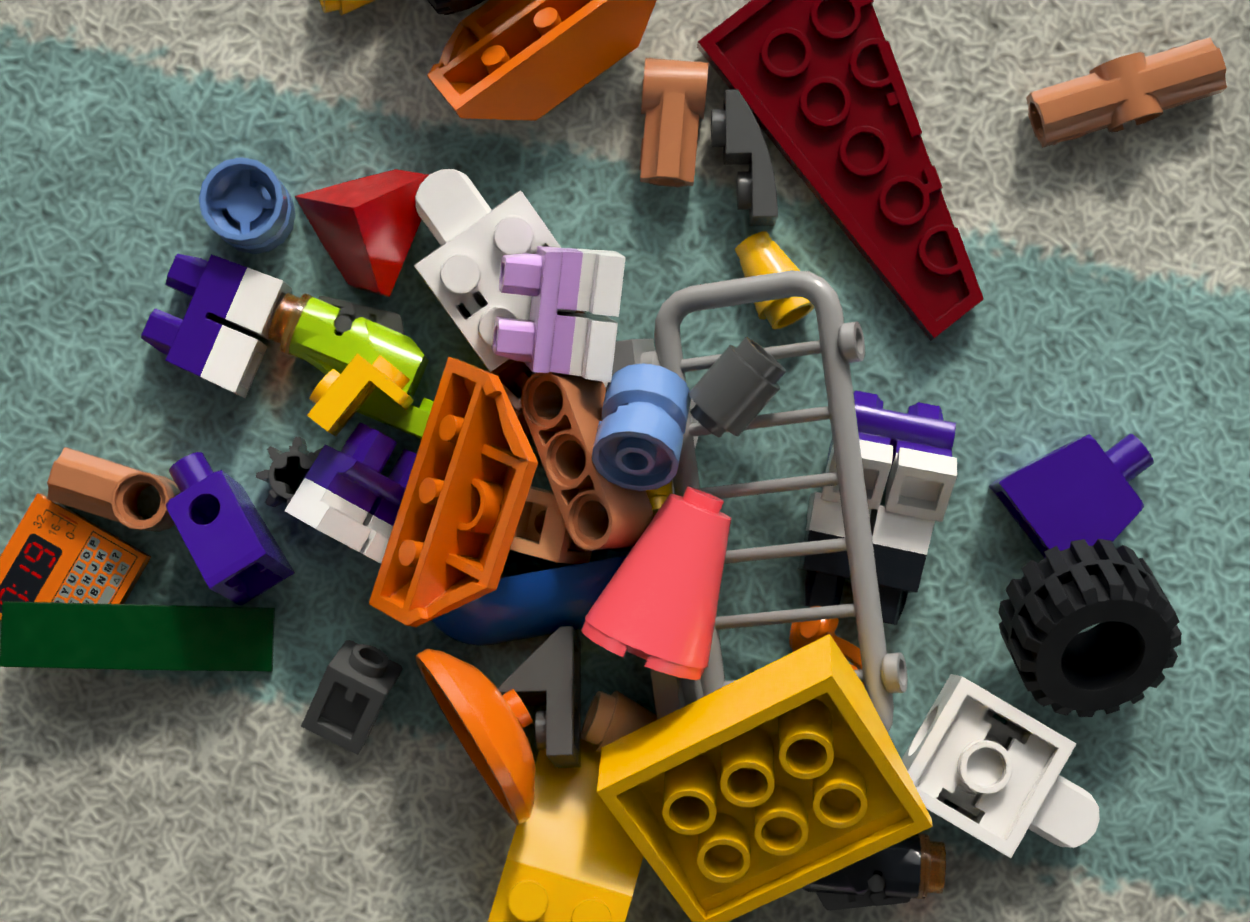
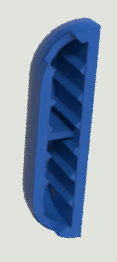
[431,556,627,646]

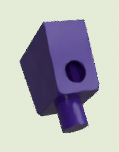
[989,433,1154,558]
[166,452,295,606]

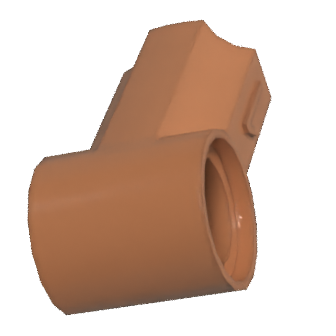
[639,58,708,187]
[47,447,181,532]

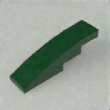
[0,601,275,672]

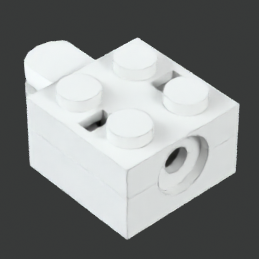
[413,169,576,372]
[901,674,1100,858]

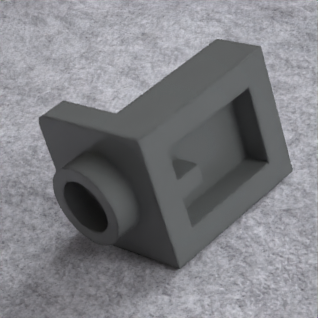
[301,640,403,755]

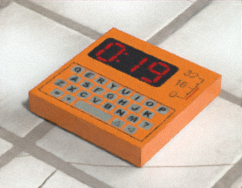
[0,493,151,620]

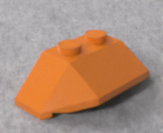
[427,0,657,121]
[368,357,538,627]

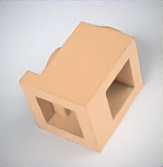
[510,486,592,564]

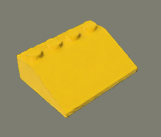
[597,634,933,922]

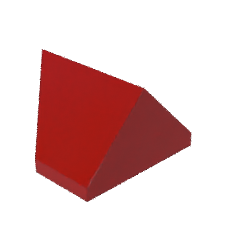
[295,169,428,297]

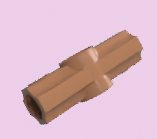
[1026,37,1227,148]

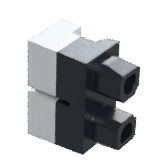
[798,492,935,625]

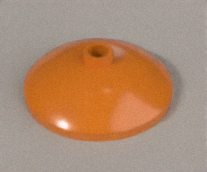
[415,649,536,825]

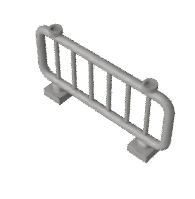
[612,270,908,732]

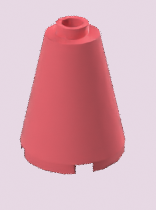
[581,486,731,680]

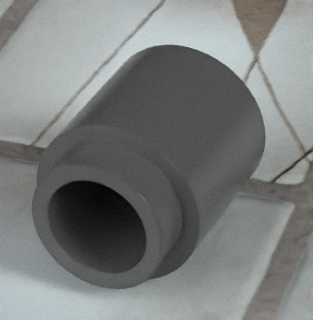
[689,337,786,438]

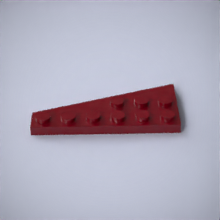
[697,0,984,341]

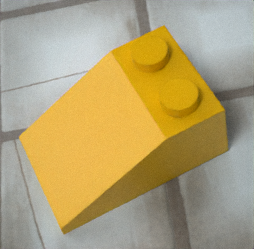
[488,739,643,922]

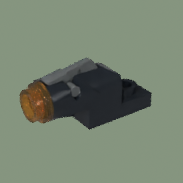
[802,834,946,911]

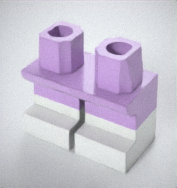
[492,246,626,383]

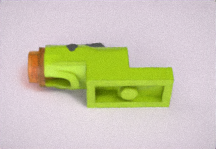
[268,293,434,439]

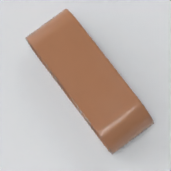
[521,372,654,551]

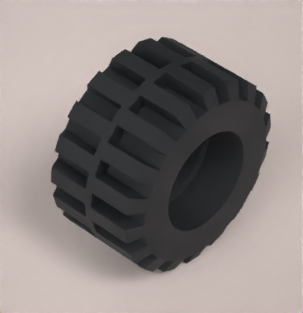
[998,539,1182,717]

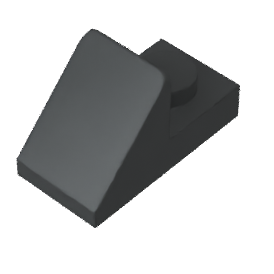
[498,626,581,768]

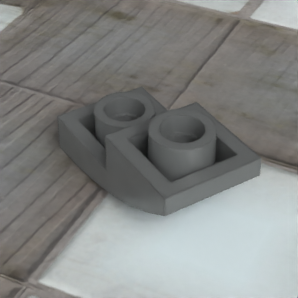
[711,90,778,226]

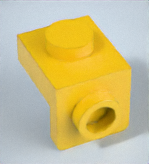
[307,353,414,436]

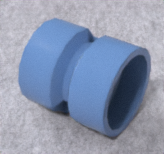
[199,157,296,254]
[592,363,691,491]

